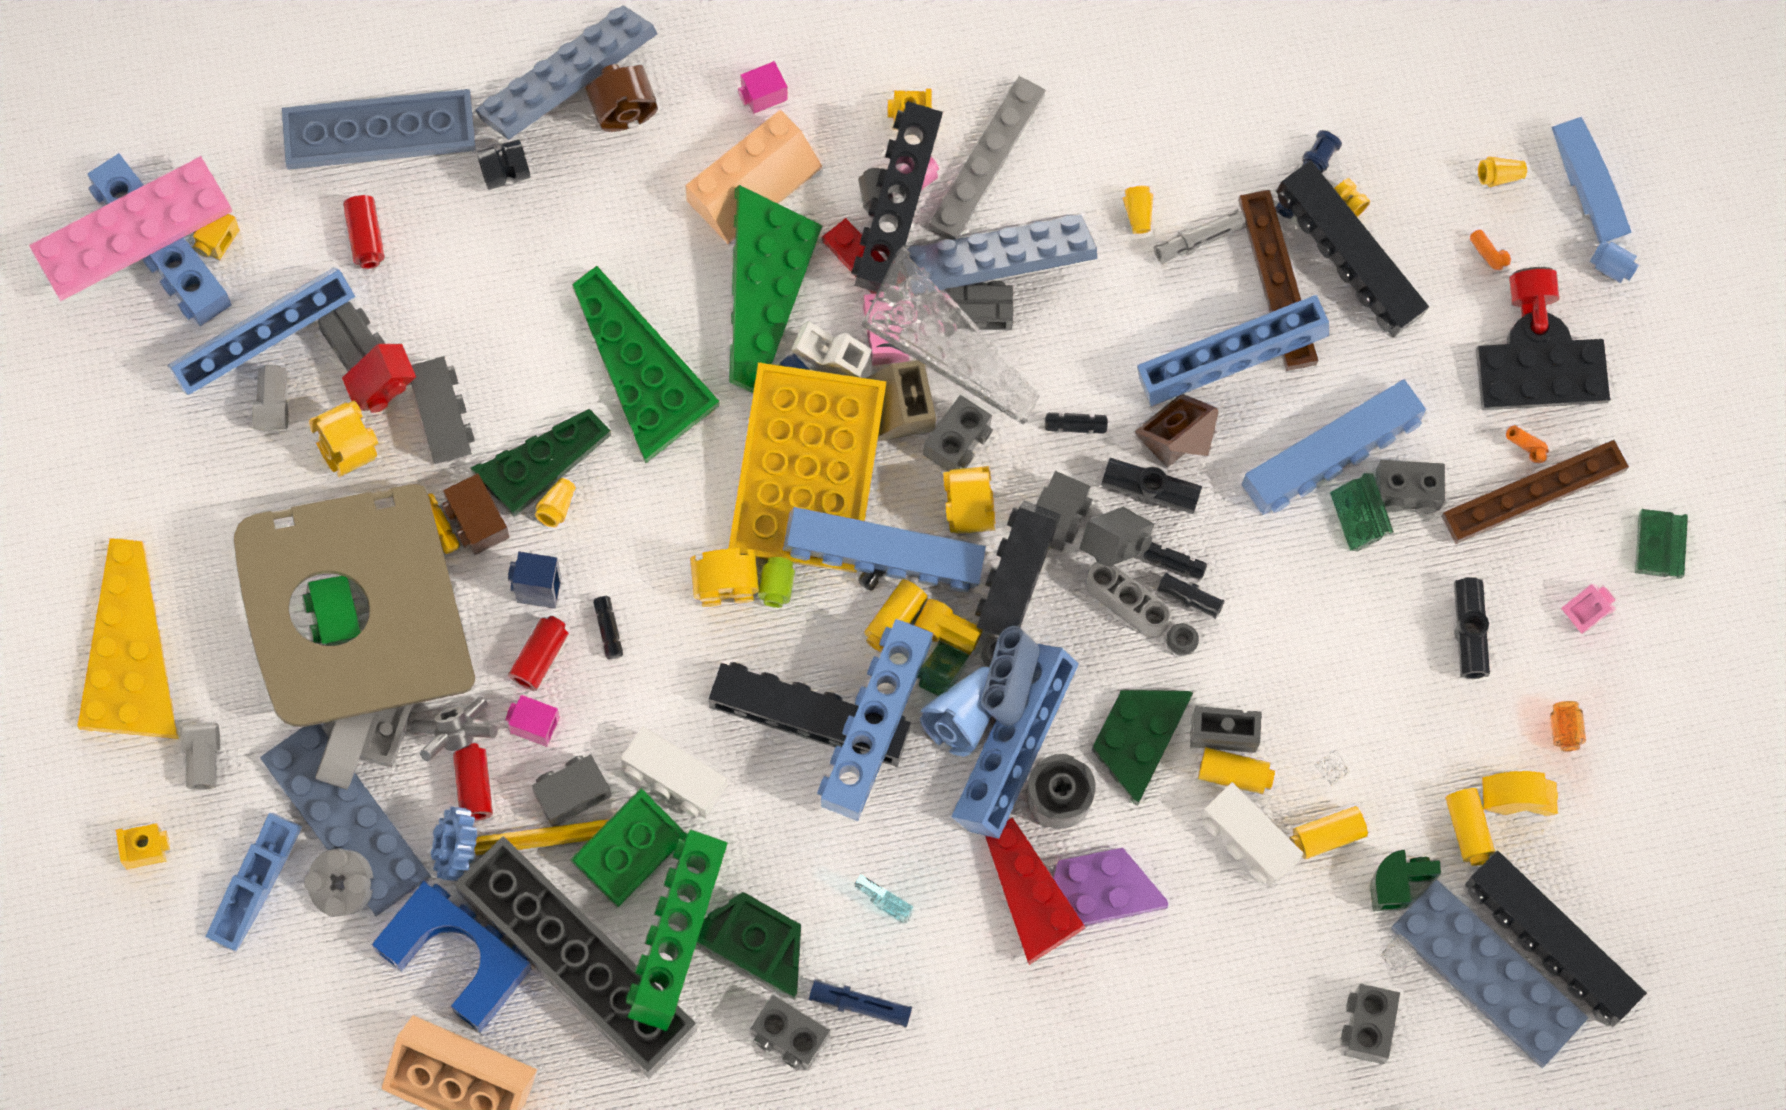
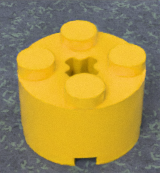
[309,400,378,478]
[943,466,996,534]
[690,548,759,607]

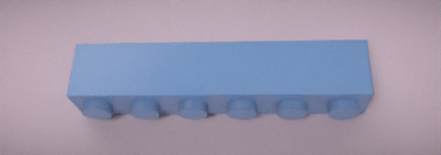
[167,267,356,395]
[1241,379,1426,515]
[783,507,986,592]

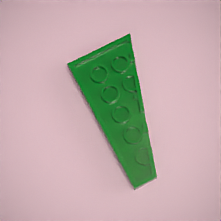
[729,185,823,393]
[572,265,720,464]

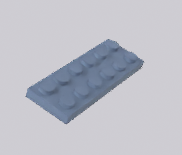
[475,5,658,140]
[281,89,476,170]
[900,214,1098,296]
[260,724,431,917]
[1391,879,1589,1068]

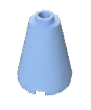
[920,666,992,757]

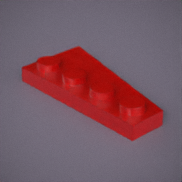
[985,817,1086,965]

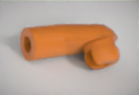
[1470,229,1511,270]
[1506,425,1549,463]

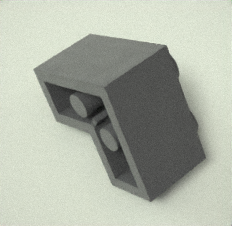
[1036,470,1093,552]

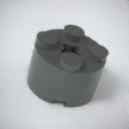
[1026,754,1096,829]

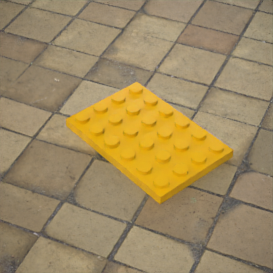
[728,363,886,573]

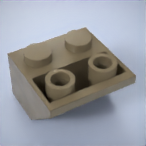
[866,359,936,441]

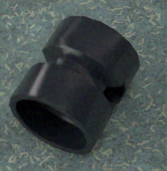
[476,139,531,190]

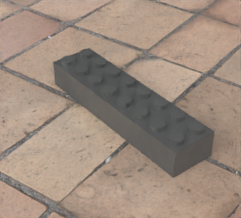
[454,836,697,1079]

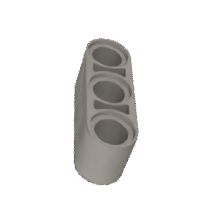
[1086,562,1170,638]
[315,712,375,790]

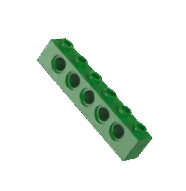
[625,829,728,1031]

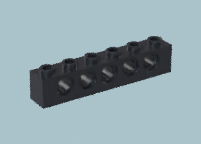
[851,101,943,295]

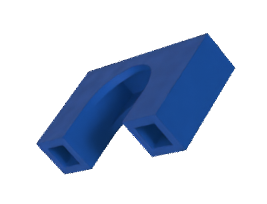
[371,881,532,1033]

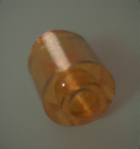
[1550,701,1586,752]

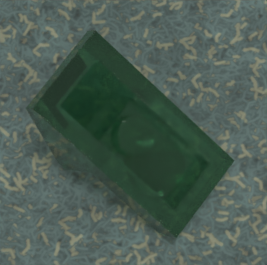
[917,641,970,696]

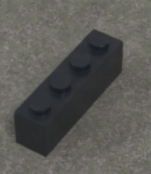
[975,500,1061,636]

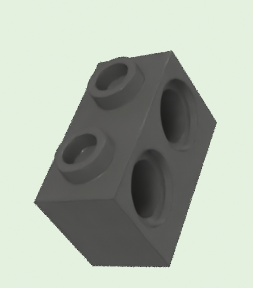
[923,394,993,472]
[1340,984,1400,1065]
[750,994,830,1071]

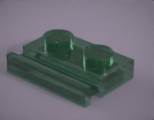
[1330,473,1394,552]
[1635,509,1688,579]

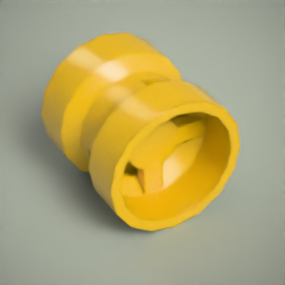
[1334,178,1371,217]

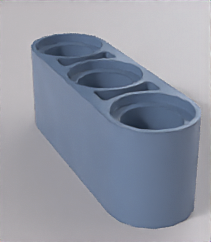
[981,626,1040,726]

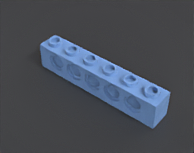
[87,153,232,326]
[1137,294,1329,406]
[817,619,933,821]
[951,643,1079,839]

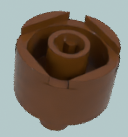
[585,64,658,132]

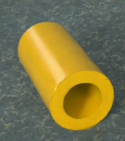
[864,579,928,652]
[1198,747,1275,795]
[1445,788,1495,866]
[1289,806,1368,859]

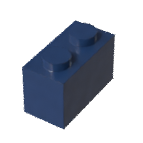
[508,551,562,609]

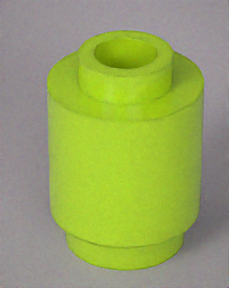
[758,557,795,608]

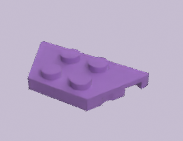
[1054,848,1169,925]

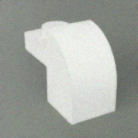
[791,321,872,377]

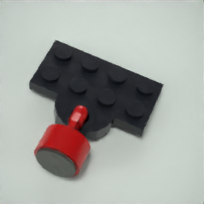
[1475,267,1610,411]

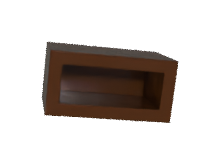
[441,473,510,555]

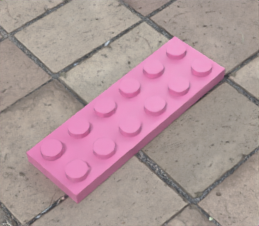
[29,156,233,301]

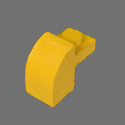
[1482,771,1558,816]

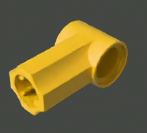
[914,599,983,655]

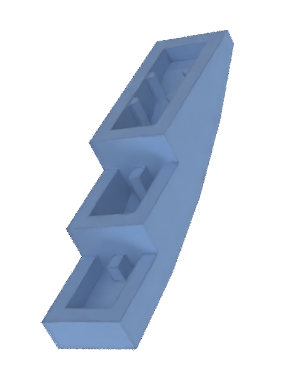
[1551,116,1632,244]
[205,812,303,951]

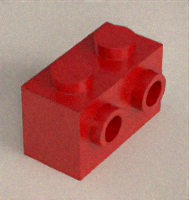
[342,344,416,413]

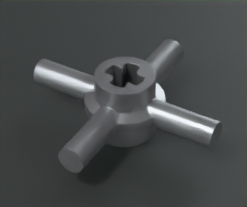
[411,697,498,761]

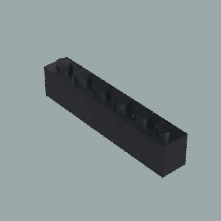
[1276,160,1430,338]
[708,662,911,767]
[1465,850,1647,1027]

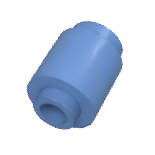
[1589,240,1639,283]

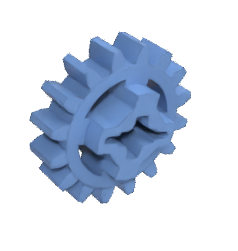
[430,806,478,881]

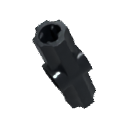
[1101,457,1202,514]
[1454,577,1490,679]

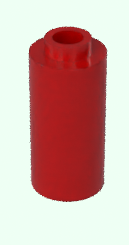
[343,195,385,269]
[508,616,569,691]
[453,743,493,821]

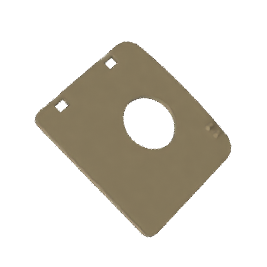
[233,484,475,727]

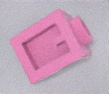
[1561,584,1616,634]

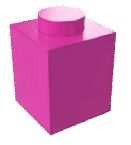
[738,61,788,114]
[506,695,560,747]

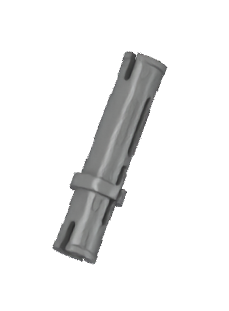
[1153,209,1246,264]

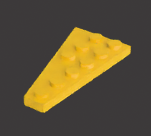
[77,538,179,739]

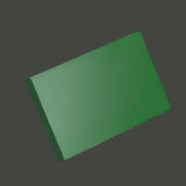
[569,788,687,908]

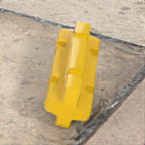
[428,493,460,554]

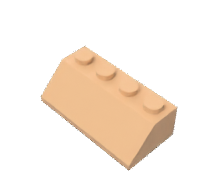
[685,109,822,244]
[381,1015,537,1110]

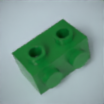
[302,576,361,646]

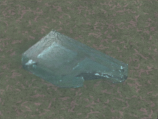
[854,874,914,924]

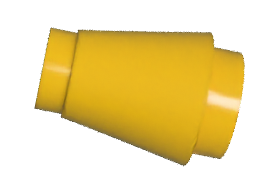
[1478,156,1527,187]
[1122,186,1153,234]
[535,478,576,528]

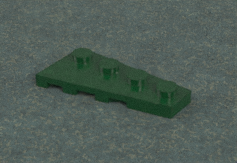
[470,408,611,517]

